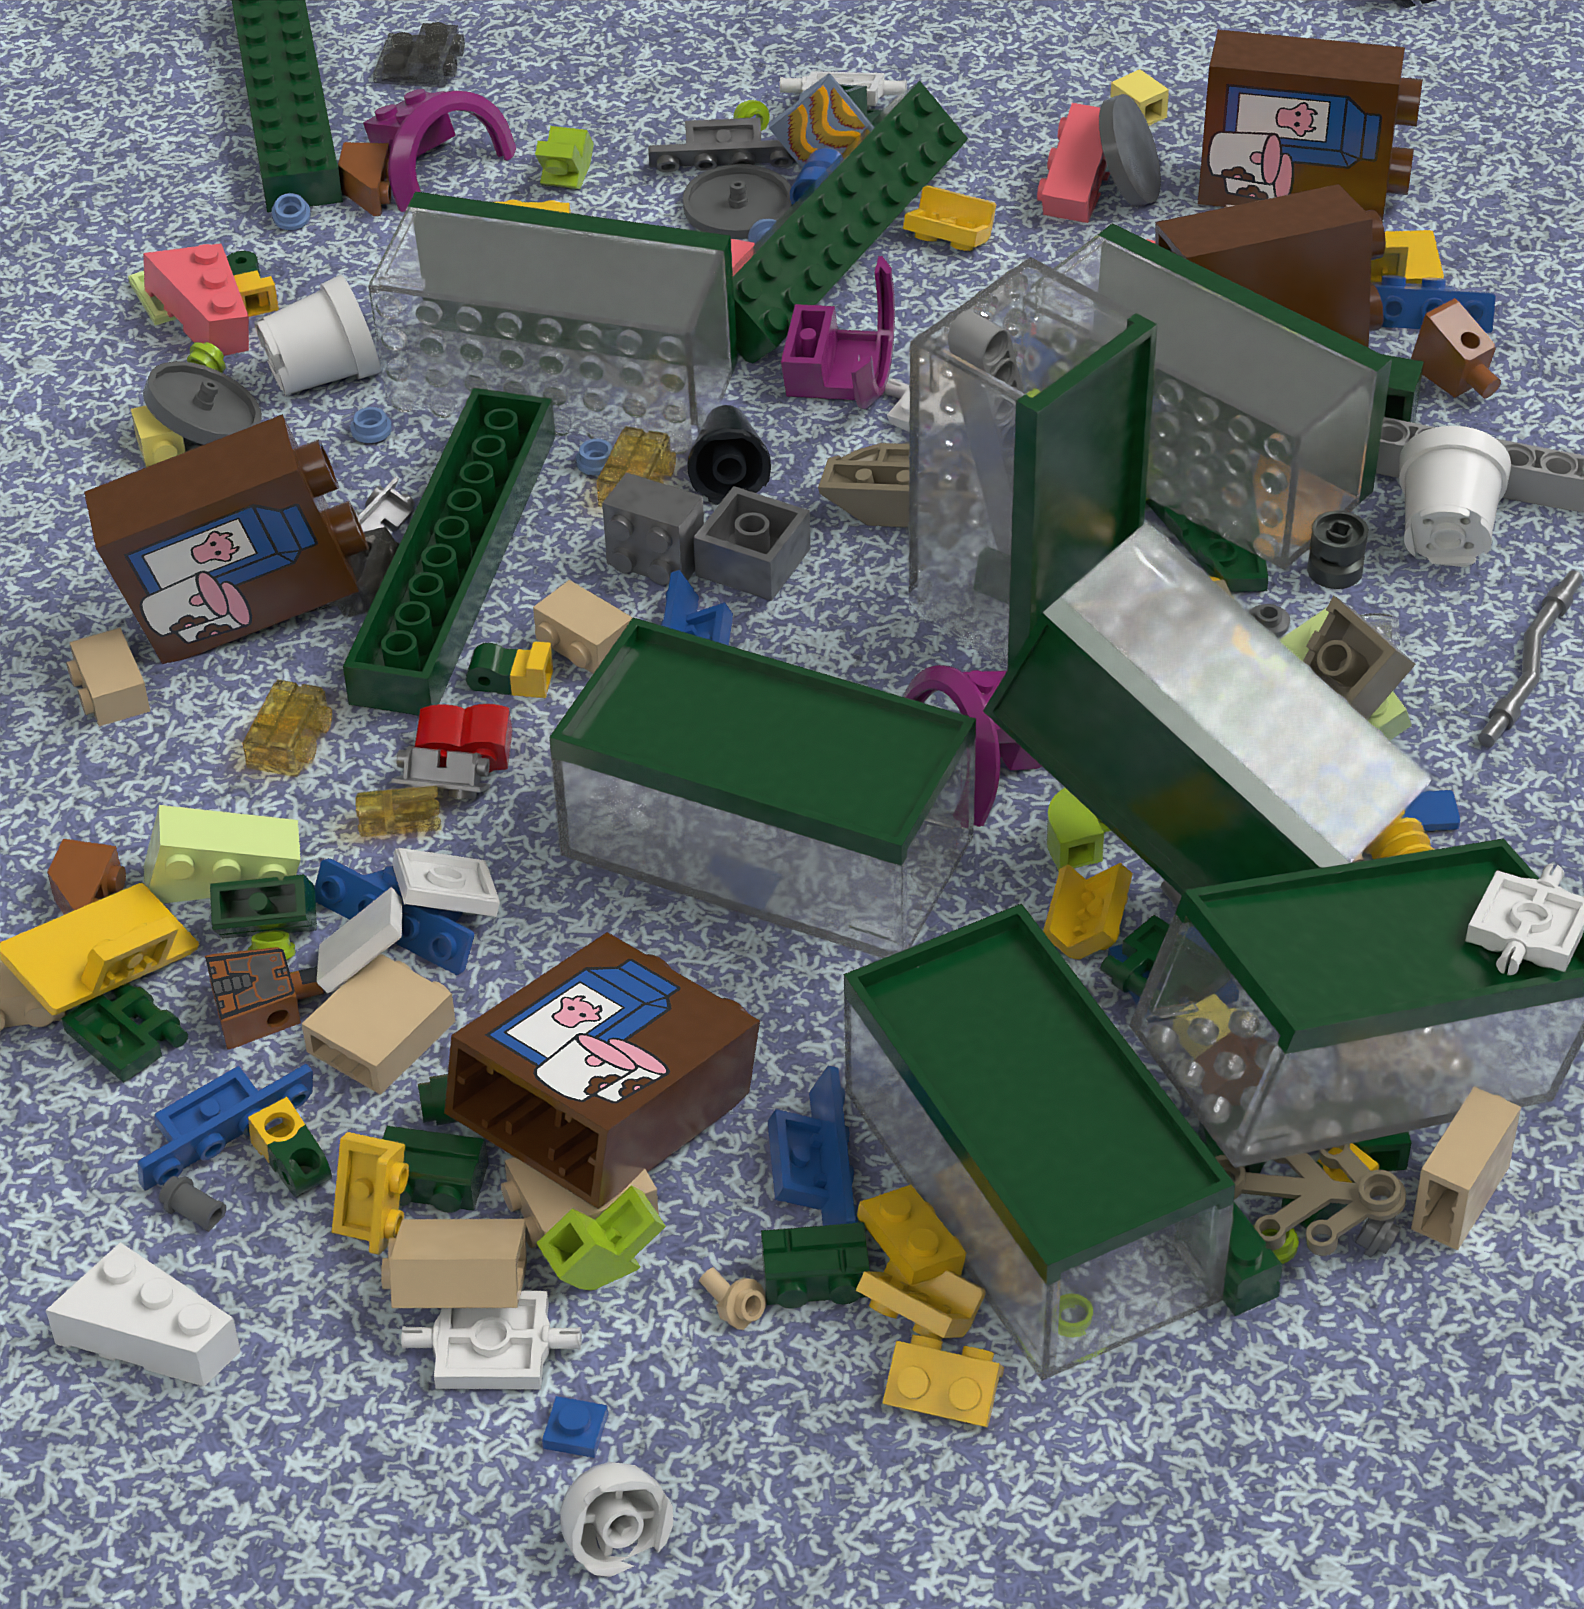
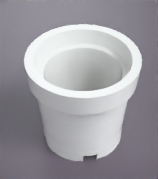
[254,274,381,396]
[1399,426,1511,567]

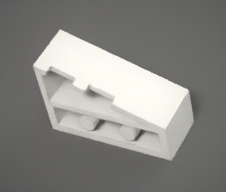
[46,1242,241,1387]

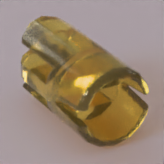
[355,785,442,837]

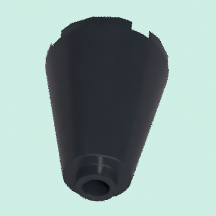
[687,405,771,505]

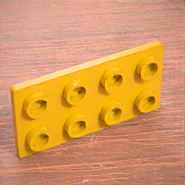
[1371,230,1444,284]
[0,883,199,1015]

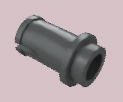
[159,1176,226,1232]

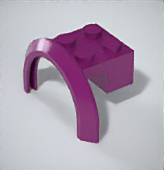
[363,89,516,212]
[781,256,895,409]
[903,665,1042,827]

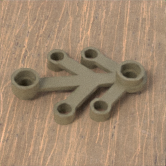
[1215,1128,1406,1256]

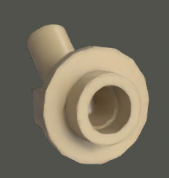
[699,1267,766,1330]

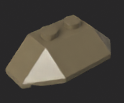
[818,443,986,529]

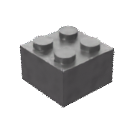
[602,472,704,585]
[694,486,811,601]

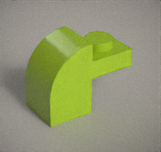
[535,126,594,189]
[1046,788,1111,871]
[536,1185,666,1290]

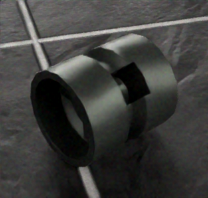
[1307,510,1369,589]

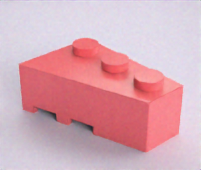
[1037,103,1110,223]
[143,243,249,356]

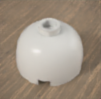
[560,1462,673,1577]

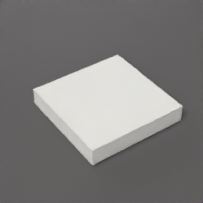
[392,848,500,917]
[317,887,402,993]

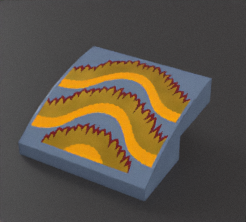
[769,73,870,168]

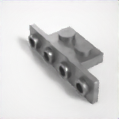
[648,118,796,172]

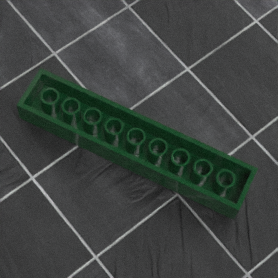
[231,0,343,213]
[733,81,968,364]
[343,388,556,716]

